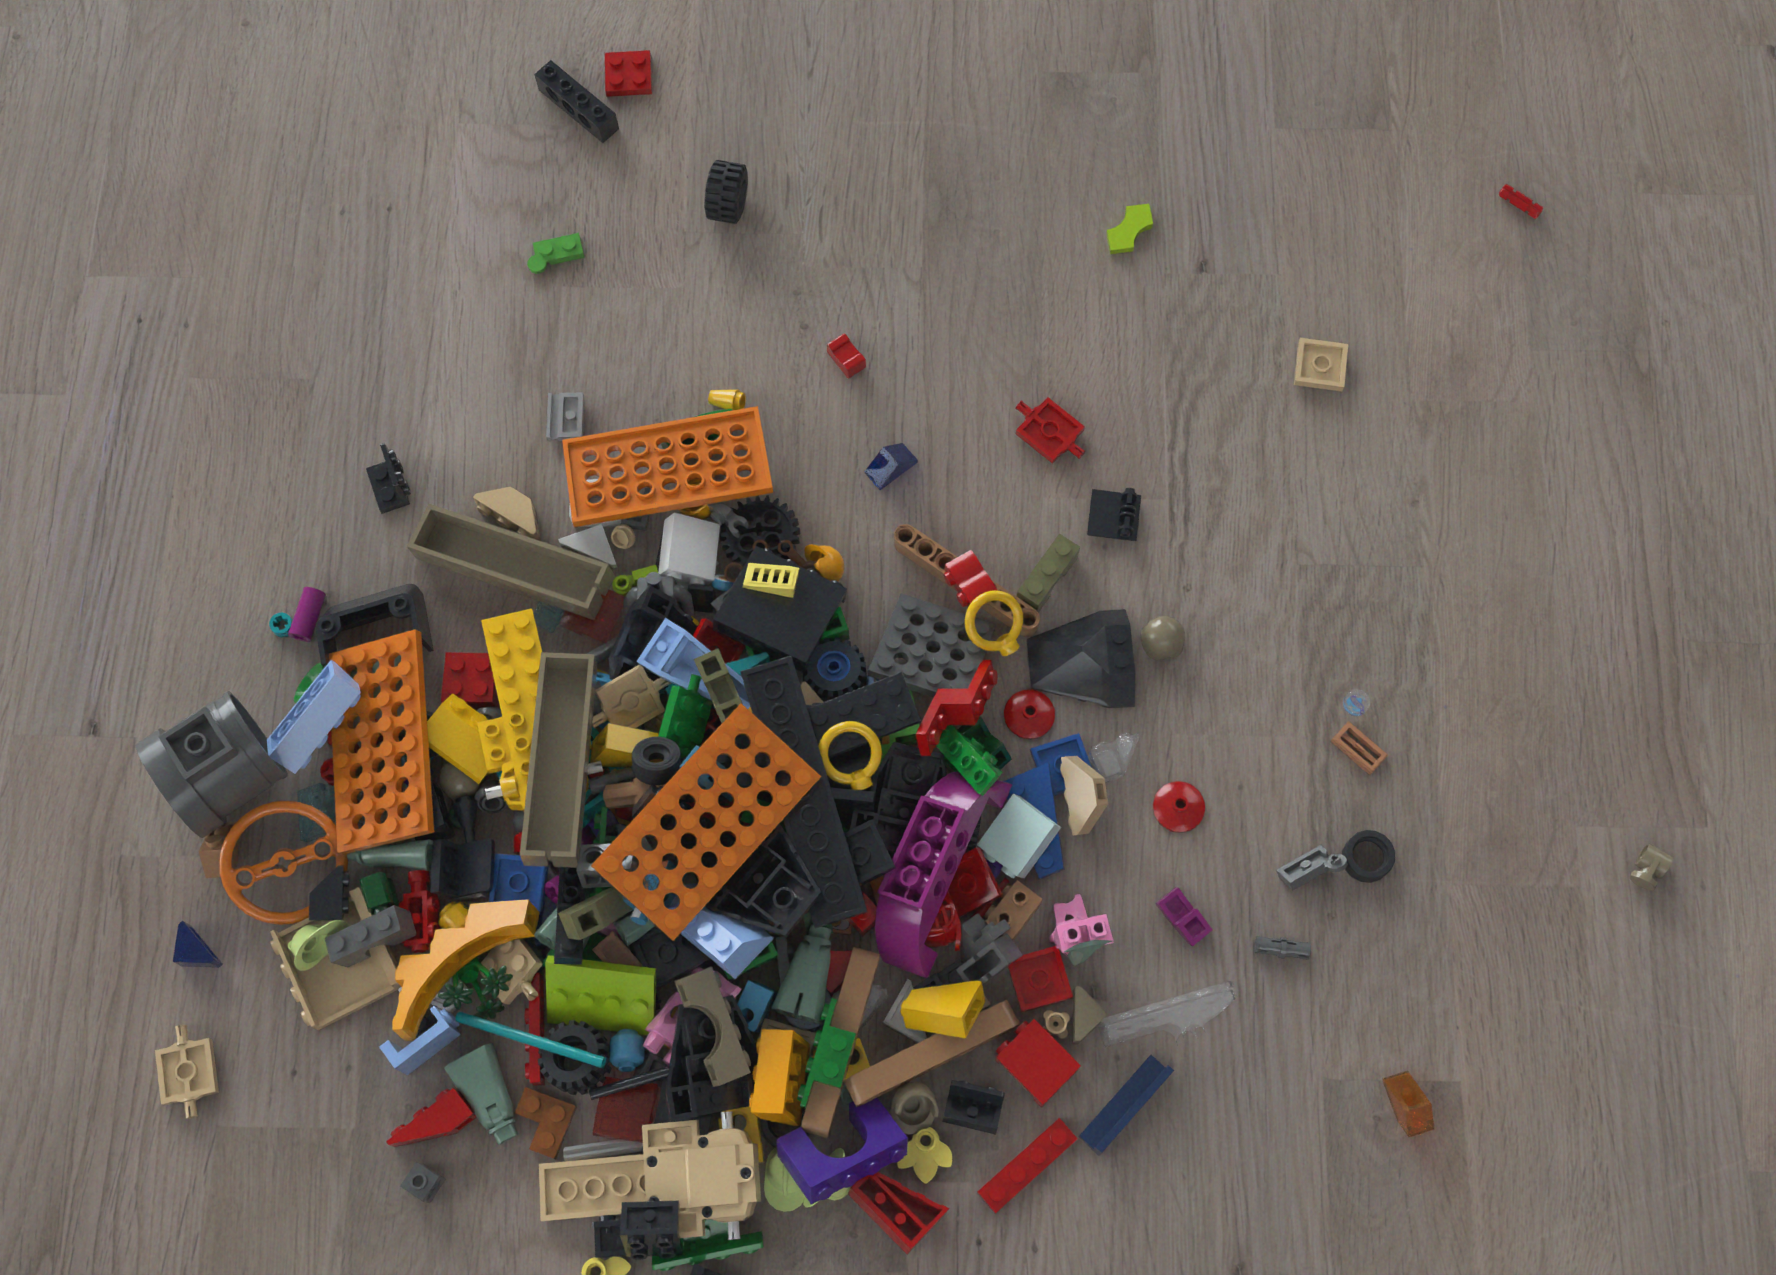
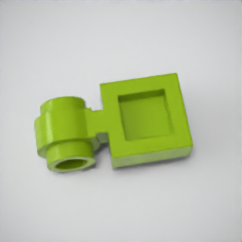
[612,565,658,597]

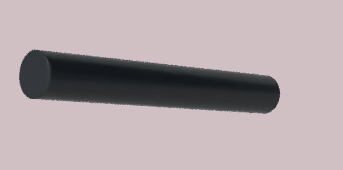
[589,1066,669,1100]

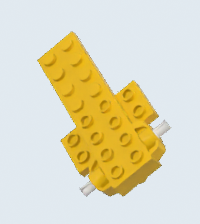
[477,608,603,811]

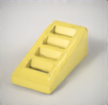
[743,563,799,598]

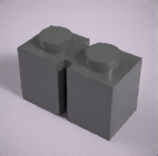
[956,933,1023,985]

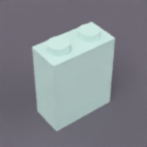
[977,794,1061,879]

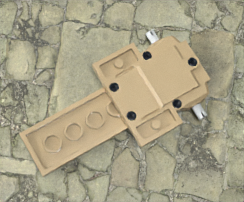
[539,1112,761,1240]

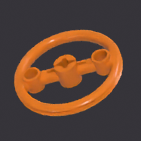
[219,801,348,925]

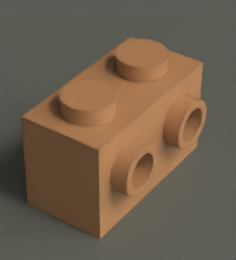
[984,880,1043,941]

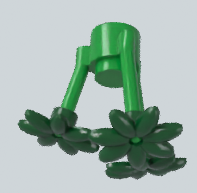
[438,957,513,1019]

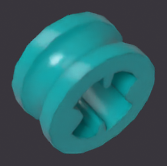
[269,612,293,638]

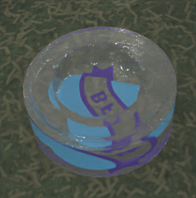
[1343,689,1370,716]

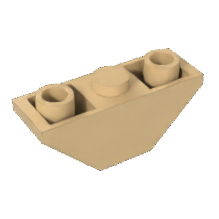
[473,487,540,541]
[1060,756,1108,836]

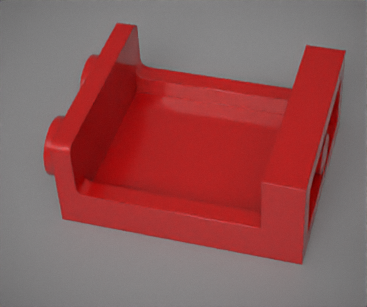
[995,1019,1081,1108]

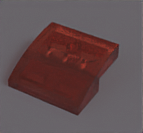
[559,590,625,643]
[592,1077,659,1143]

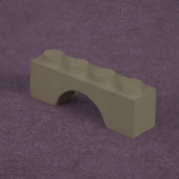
[675,967,751,1087]

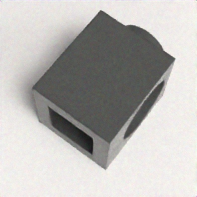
[400,1162,446,1203]

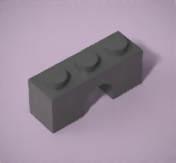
[325,905,417,967]

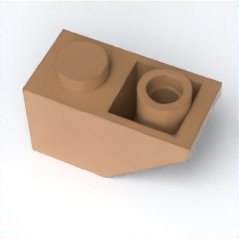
[199,822,238,878]

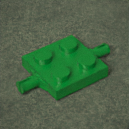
[658,674,713,753]

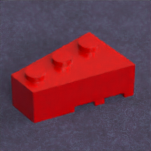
[848,1172,950,1255]

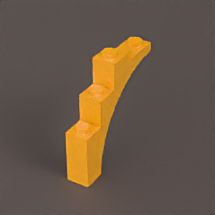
[392,899,540,1041]

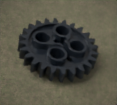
[719,495,801,567]

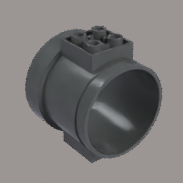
[135,691,288,838]

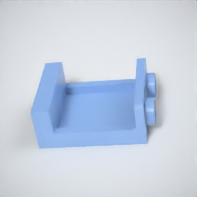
[379,1006,461,1075]

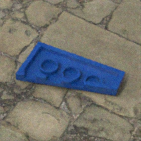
[1003,763,1065,880]

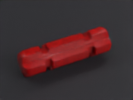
[1499,184,1543,219]

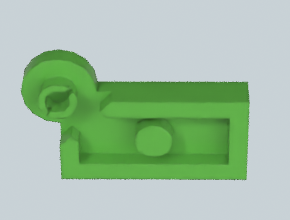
[527,233,585,274]

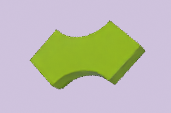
[1106,204,1153,254]

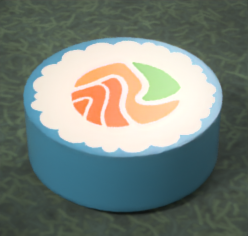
[712,574,734,591]

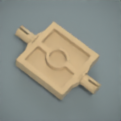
[592,665,671,728]
[479,938,543,1005]
[155,1025,219,1119]

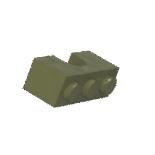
[1016,534,1080,613]
[694,649,742,723]

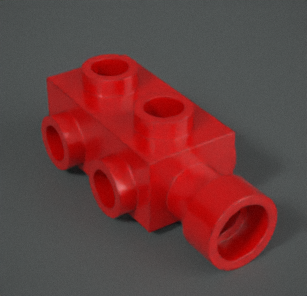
[399,870,440,953]

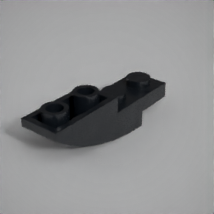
[554,867,586,965]

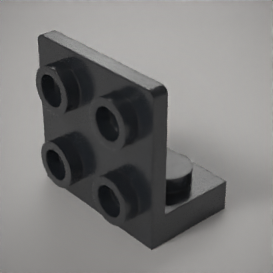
[366,443,411,514]
[620,1200,683,1260]

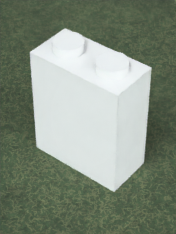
[658,512,720,586]

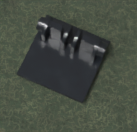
[1087,488,1141,541]

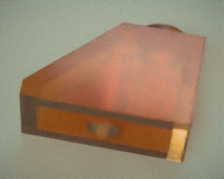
[1382,1071,1434,1137]

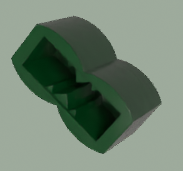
[359,872,399,914]

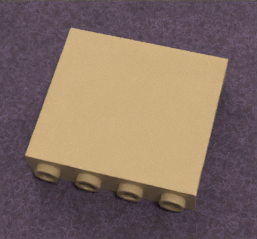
[270,887,401,1030]

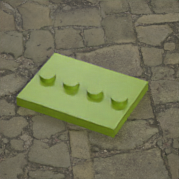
[545,955,656,1035]

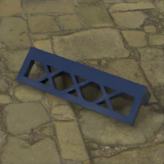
[1078,1055,1174,1156]

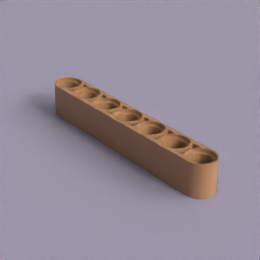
[894,524,1040,637]
[801,947,881,1138]
[844,1000,1020,1107]

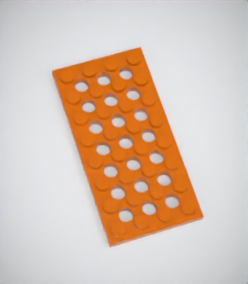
[562,406,773,527]
[329,629,434,855]
[591,703,821,941]

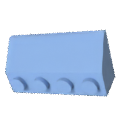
[267,660,361,774]
[669,883,773,979]

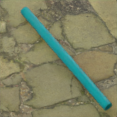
[455,1011,606,1068]

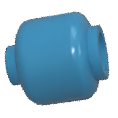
[609,1029,645,1072]

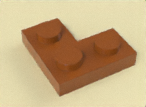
[515,1087,577,1160]

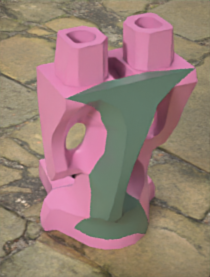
[1049,894,1114,966]

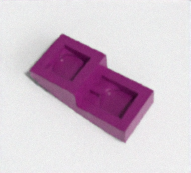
[1155,887,1213,946]

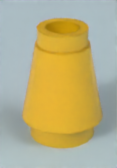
[708,389,746,410]

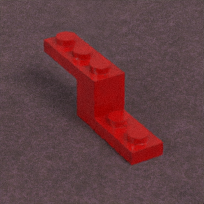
[916,660,998,756]

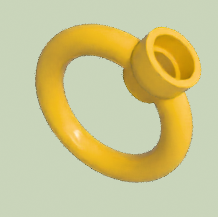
[965,590,1023,656]
[818,721,882,790]

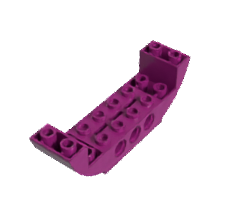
[875,771,1012,979]

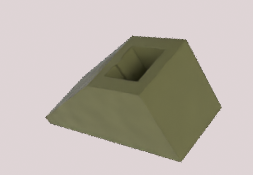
[558,887,633,940]

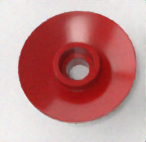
[1004,689,1055,739]
[1153,781,1205,833]

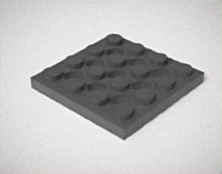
[868,593,996,697]

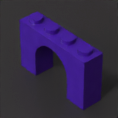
[777,1098,908,1205]

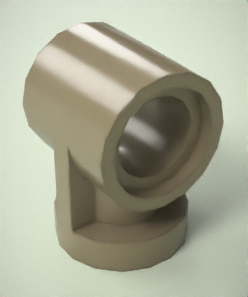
[1629,843,1674,891]

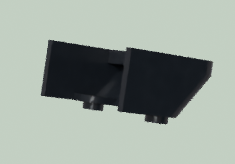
[316,584,434,668]

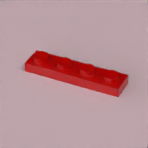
[524,973,545,1086]
[977,1118,1078,1214]

